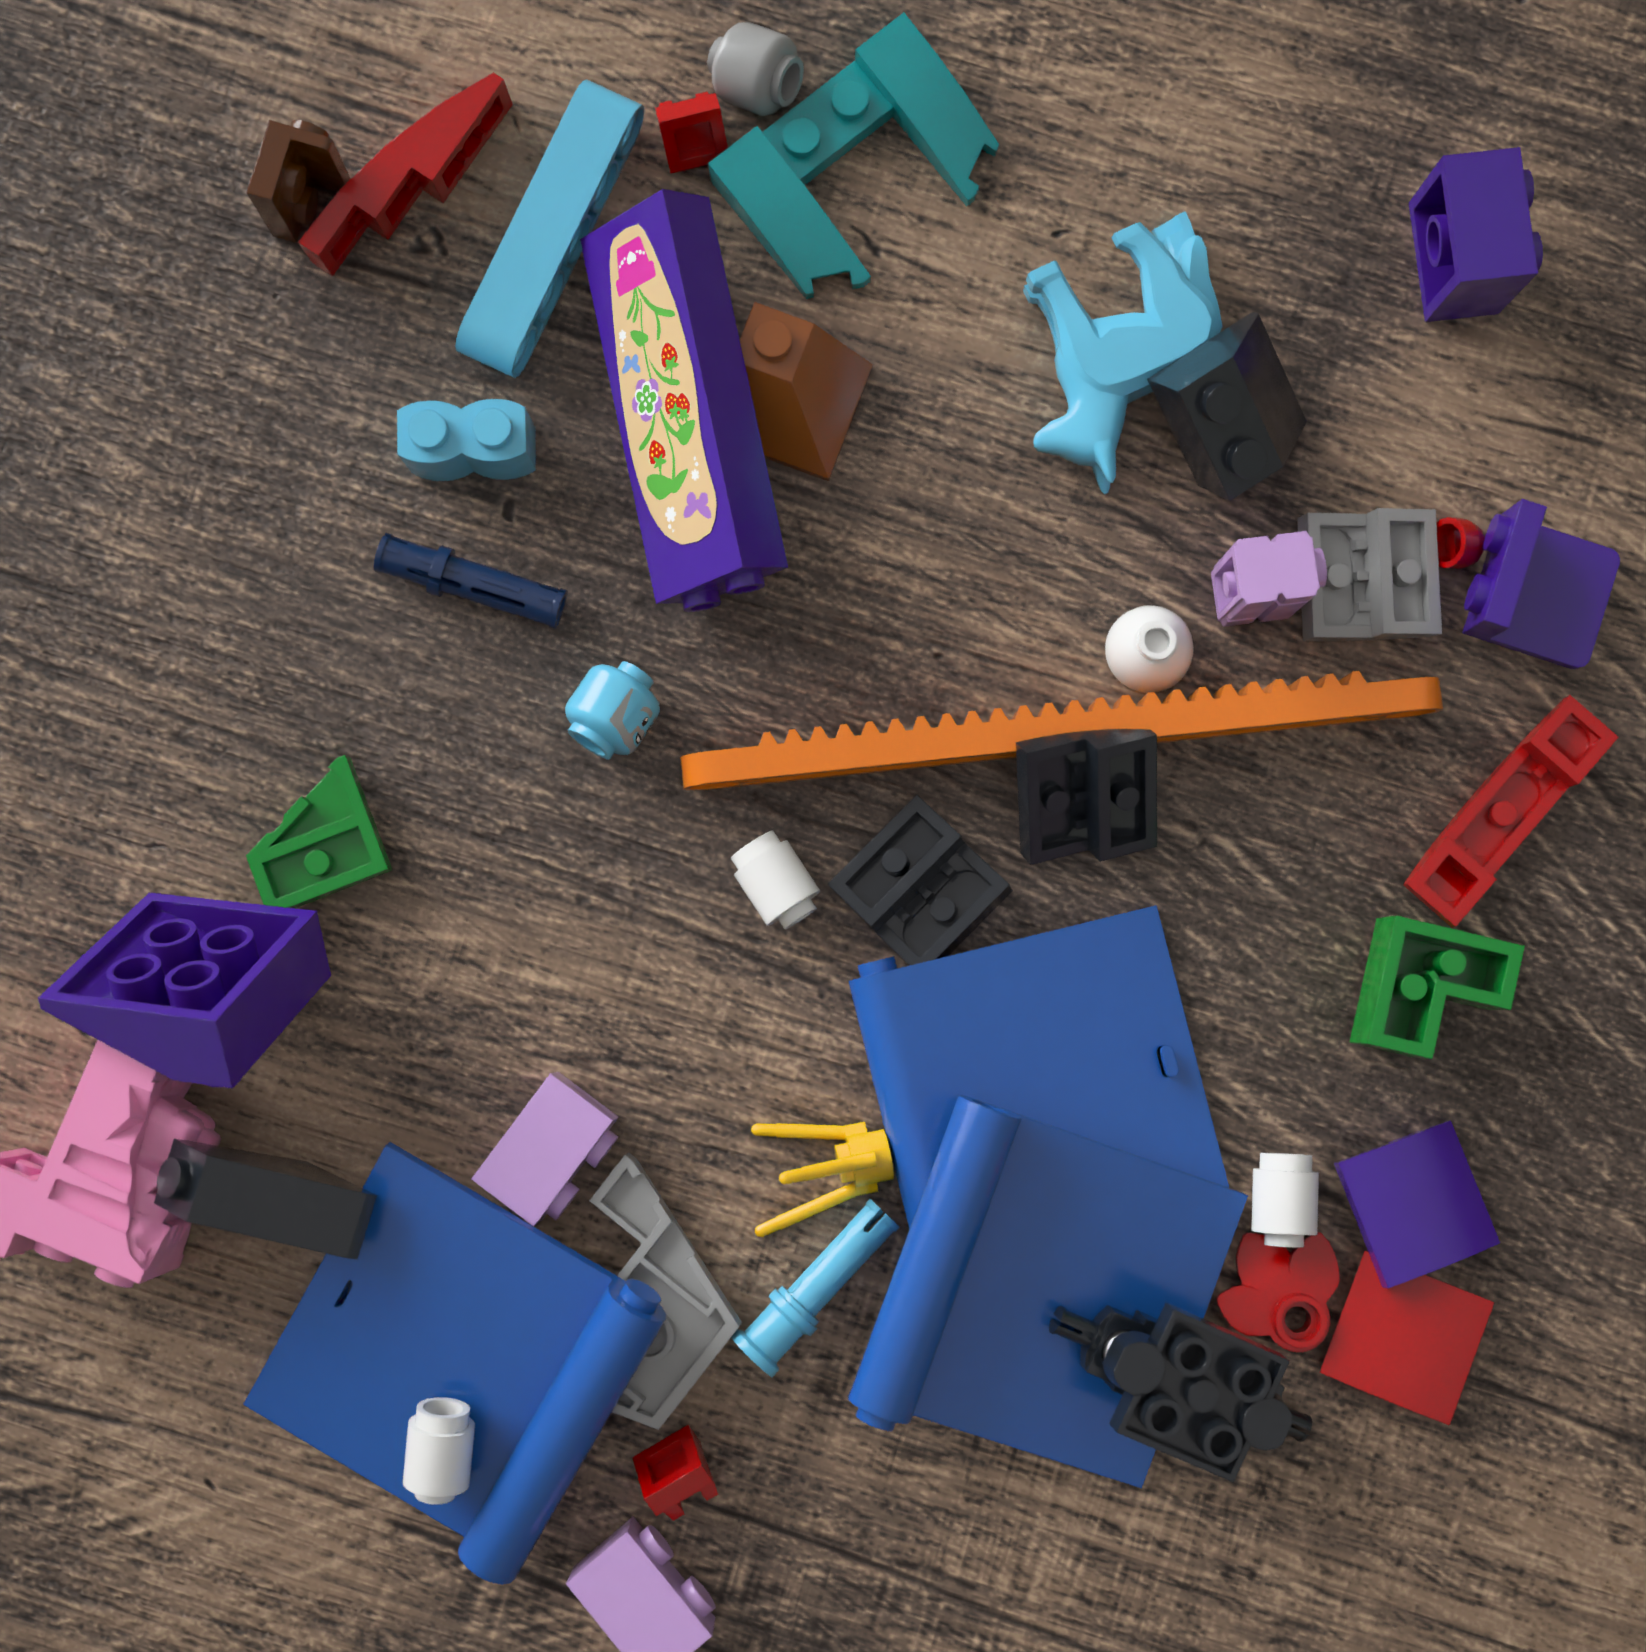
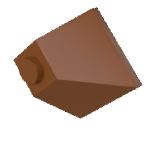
[740,302,873,482]

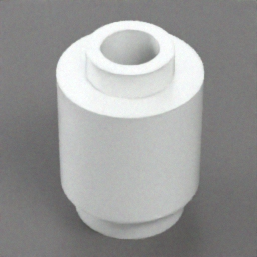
[731,830,820,930]
[1251,1153,1319,1247]
[403,1397,475,1505]

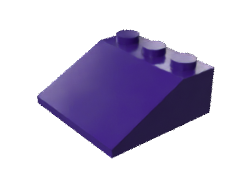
[38,892,331,1089]

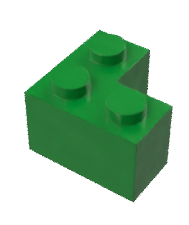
[1349,915,1525,1059]

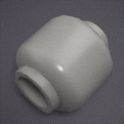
[707,22,804,116]

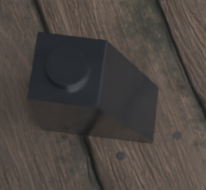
[154,1138,377,1260]

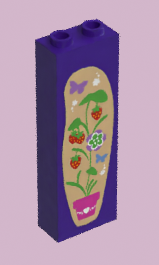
[580,189,788,612]

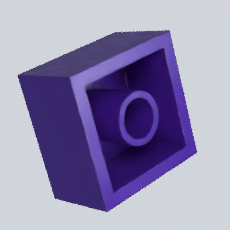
[1409,147,1543,322]

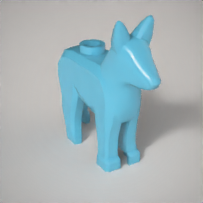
[1023,211,1222,494]

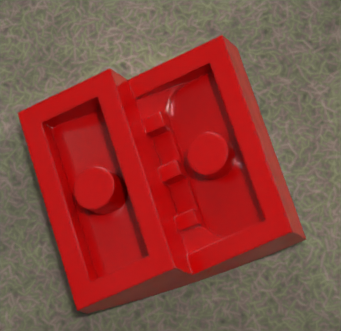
[1319,1251,1495,1425]

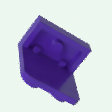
[1462,499,1620,669]

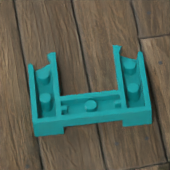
[708,12,999,299]

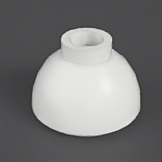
[1105,605,1194,693]

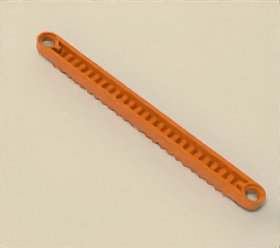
[680,671,1443,790]

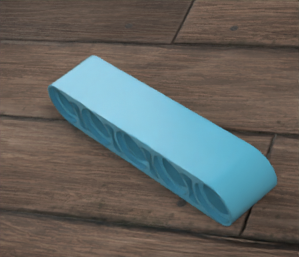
[455,79,645,378]

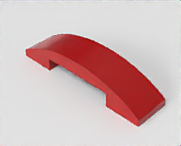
[1403,695,1619,928]

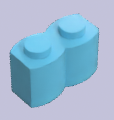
[397,399,536,481]

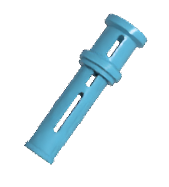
[731,1198,900,1377]

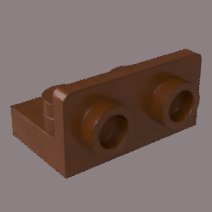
[246,120,351,243]

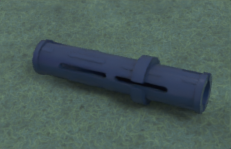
[373,533,568,629]

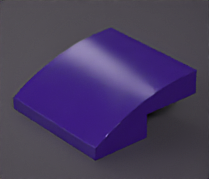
[1334,1120,1500,1288]

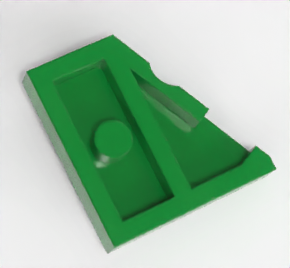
[246,755,393,908]

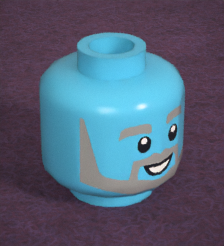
[565,661,660,759]

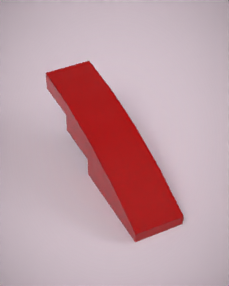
[298,72,513,276]

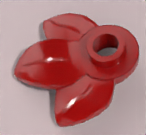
[1216,1232,1340,1352]

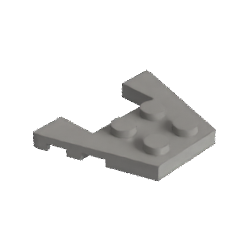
[589,1153,742,1430]

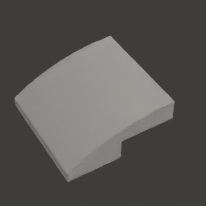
[1297,508,1442,642]

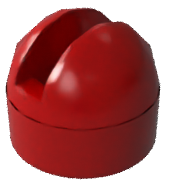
[1436,517,1485,569]

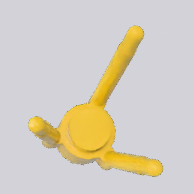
[751,1122,894,1237]

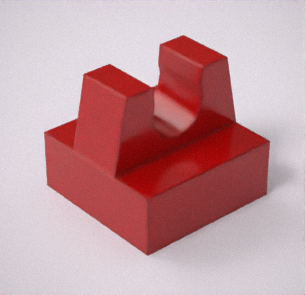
[655,92,728,174]
[632,1425,719,1521]

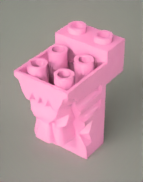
[0,1040,221,1288]

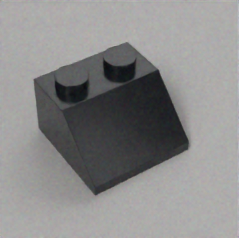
[1147,312,1307,501]

